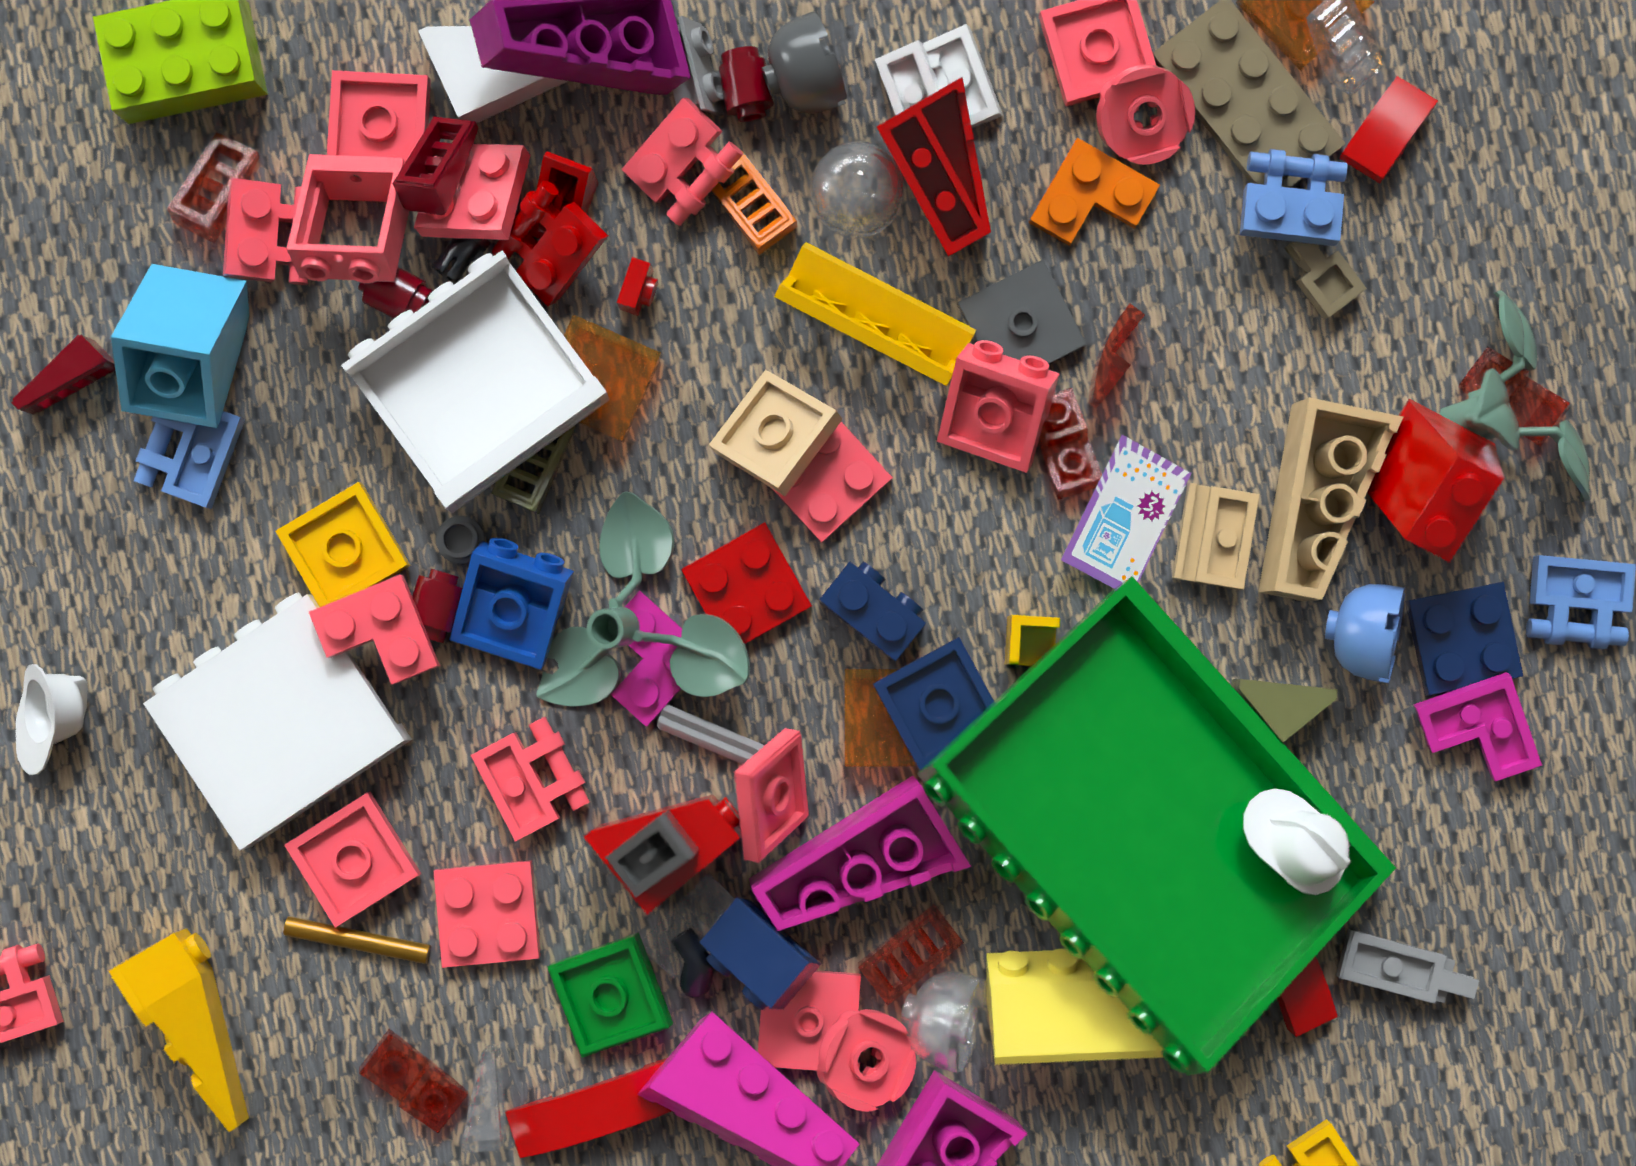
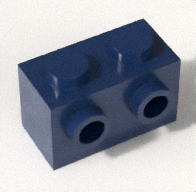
[819,561,926,662]
[699,897,821,1010]

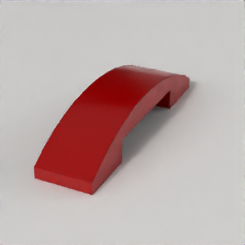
[505,1057,671,1158]

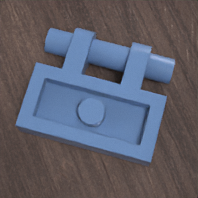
[1240,149,1348,246]
[133,411,245,509]
[1526,555,1636,649]

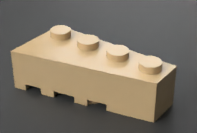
[1258,397,1403,602]

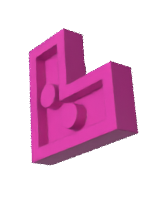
[610,590,682,727]
[1413,672,1542,781]

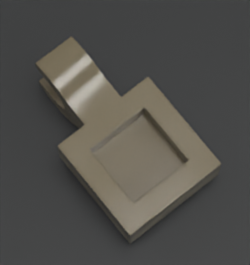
[1284,241,1367,320]

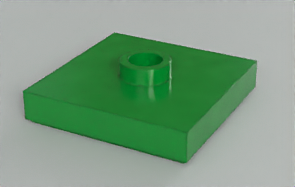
[547,932,673,1058]

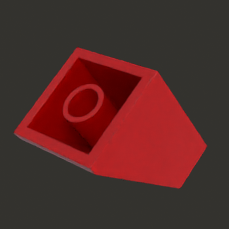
[1367,399,1504,562]
[584,794,741,915]

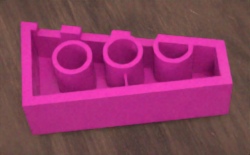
[749,775,971,931]
[637,1012,860,1166]
[876,1070,1028,1166]

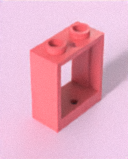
[287,154,409,283]

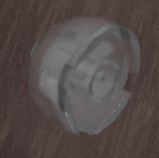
[810,141,904,239]
[901,971,986,1074]

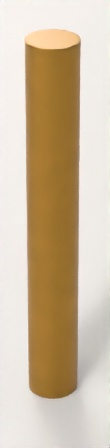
[283,916,431,964]

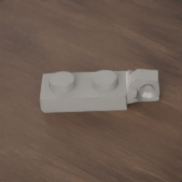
[1336,929,1479,1004]

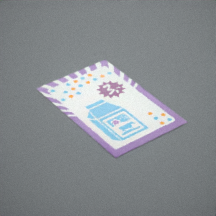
[1061,435,1191,589]

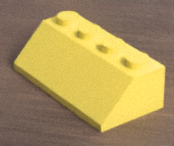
[986,949,1164,1065]

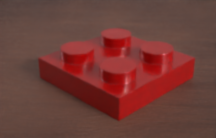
[681,522,812,645]

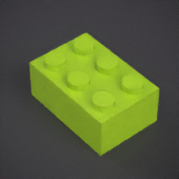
[93,0,268,124]

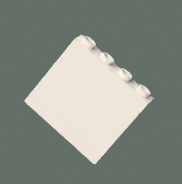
[341,251,610,513]
[143,592,412,850]

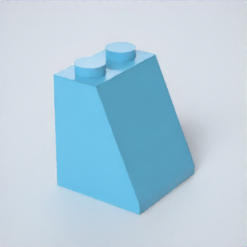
[111,264,249,428]

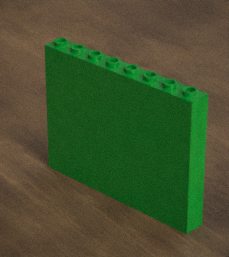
[917,576,1396,1075]

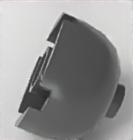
[761,11,847,114]

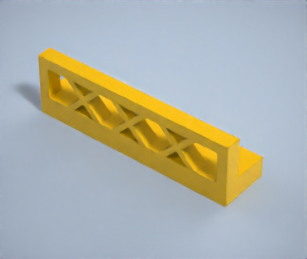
[774,242,976,386]

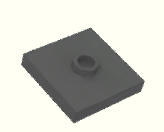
[957,260,1087,365]

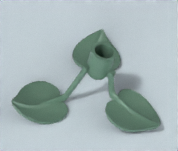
[1440,290,1590,502]
[536,492,750,706]

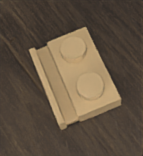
[1172,483,1260,590]

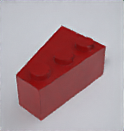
[876,77,991,257]

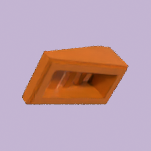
[711,150,797,255]

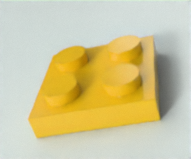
[275,482,411,607]

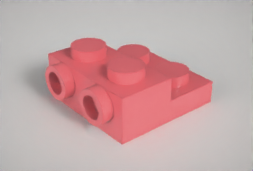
[937,340,1060,473]

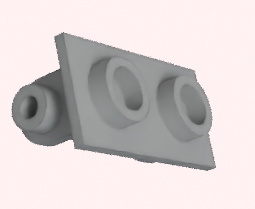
[673,16,724,116]

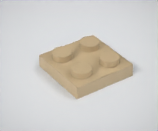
[708,369,843,496]

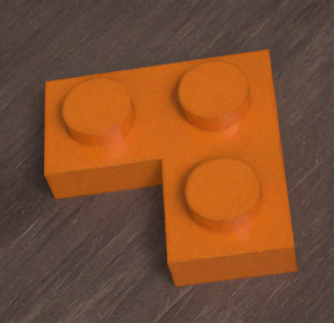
[1028,137,1160,246]

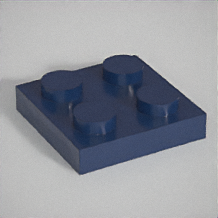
[1405,582,1523,695]
[873,637,994,770]

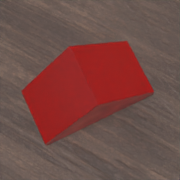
[529,151,599,239]

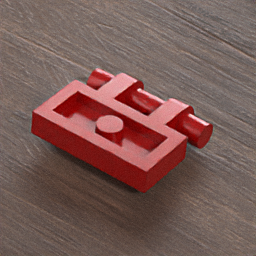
[492,180,608,306]

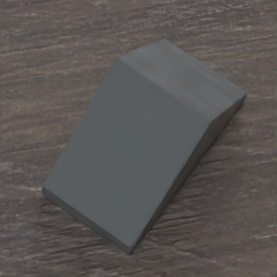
[606,809,699,897]

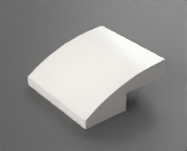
[875,24,1003,127]

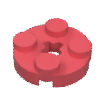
[1096,64,1195,165]
[817,1009,916,1112]

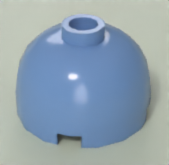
[1325,584,1405,683]

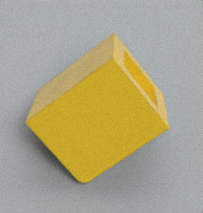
[1005,615,1060,666]

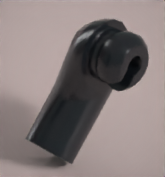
[671,927,715,998]

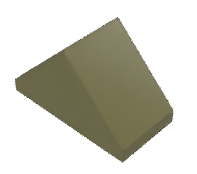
[1231,679,1338,743]

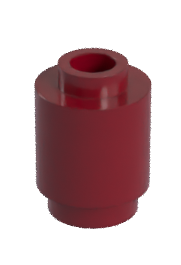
[718,46,774,122]
[358,267,434,319]
[412,568,463,643]

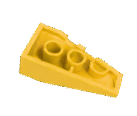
[108,928,249,1132]

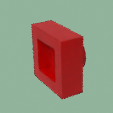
[616,257,658,316]

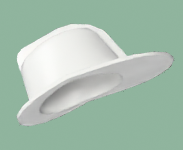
[16,664,88,775]
[1243,789,1351,895]

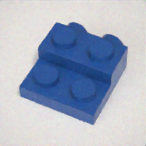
[449,538,574,670]

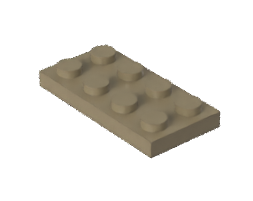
[1153,0,1346,188]

